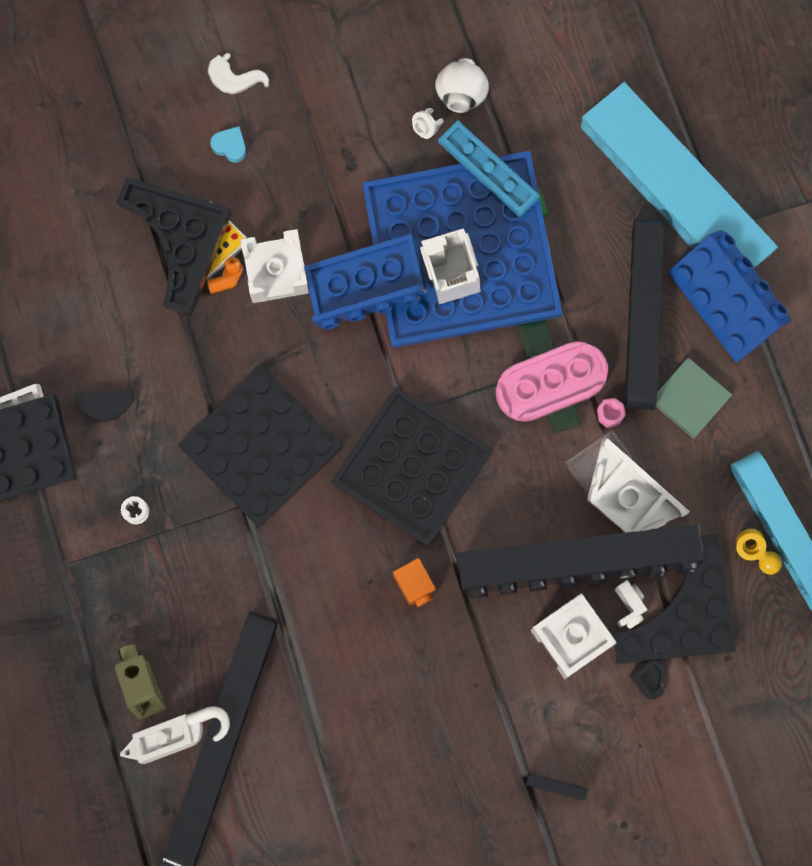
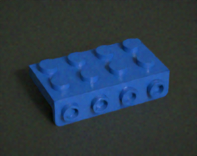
[668,230,791,363]
[304,234,428,330]

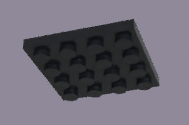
[178,365,343,529]
[331,387,493,548]

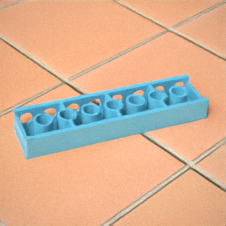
[581,82,778,269]

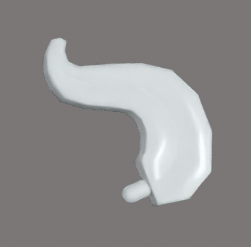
[208,53,269,94]

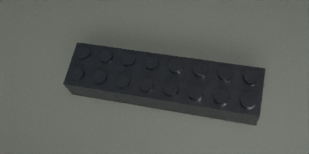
[458,524,704,599]

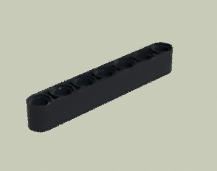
[625,219,664,410]

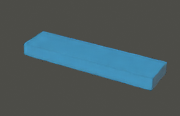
[438,120,540,218]

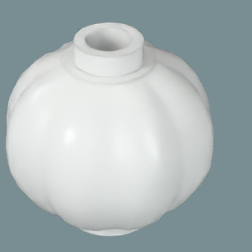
[435,58,489,113]

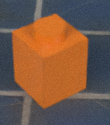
[393,558,436,607]

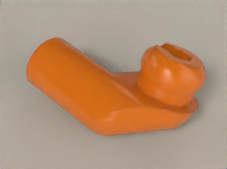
[207,257,243,294]

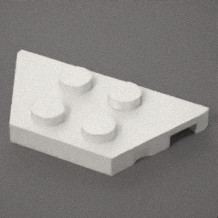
[587,438,690,533]

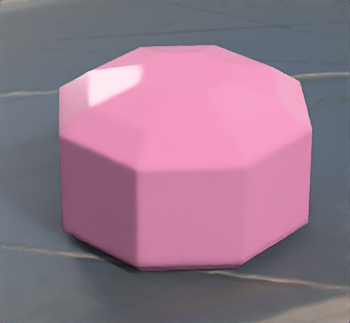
[596,398,626,428]

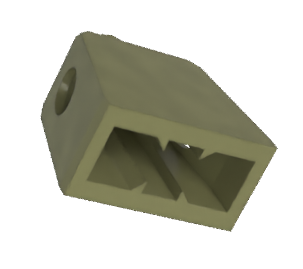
[114,645,166,720]

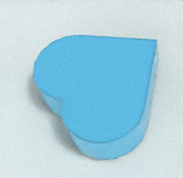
[211,127,246,163]

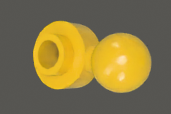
[736,529,782,575]

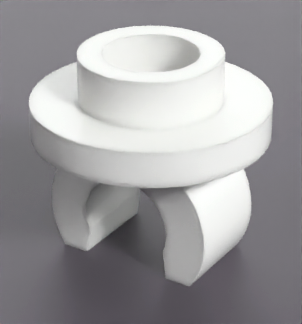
[412,108,444,139]

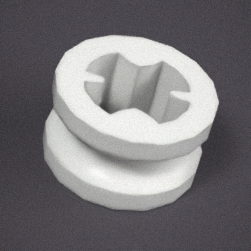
[121,496,149,525]

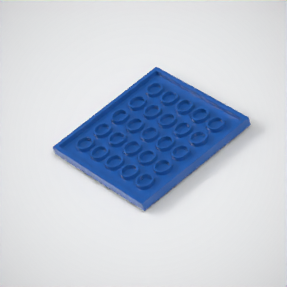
[362,151,562,348]

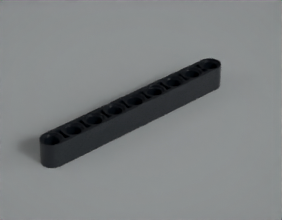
[162,611,278,866]

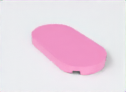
[496,341,608,421]

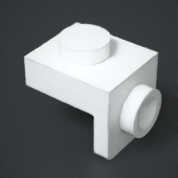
[615,580,647,629]

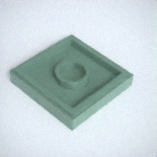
[656,358,732,439]

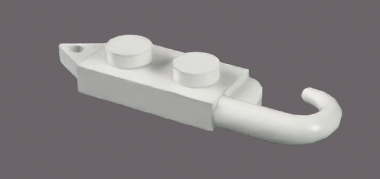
[120,706,230,764]

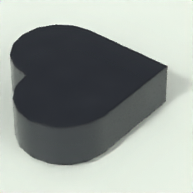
[629,660,666,699]

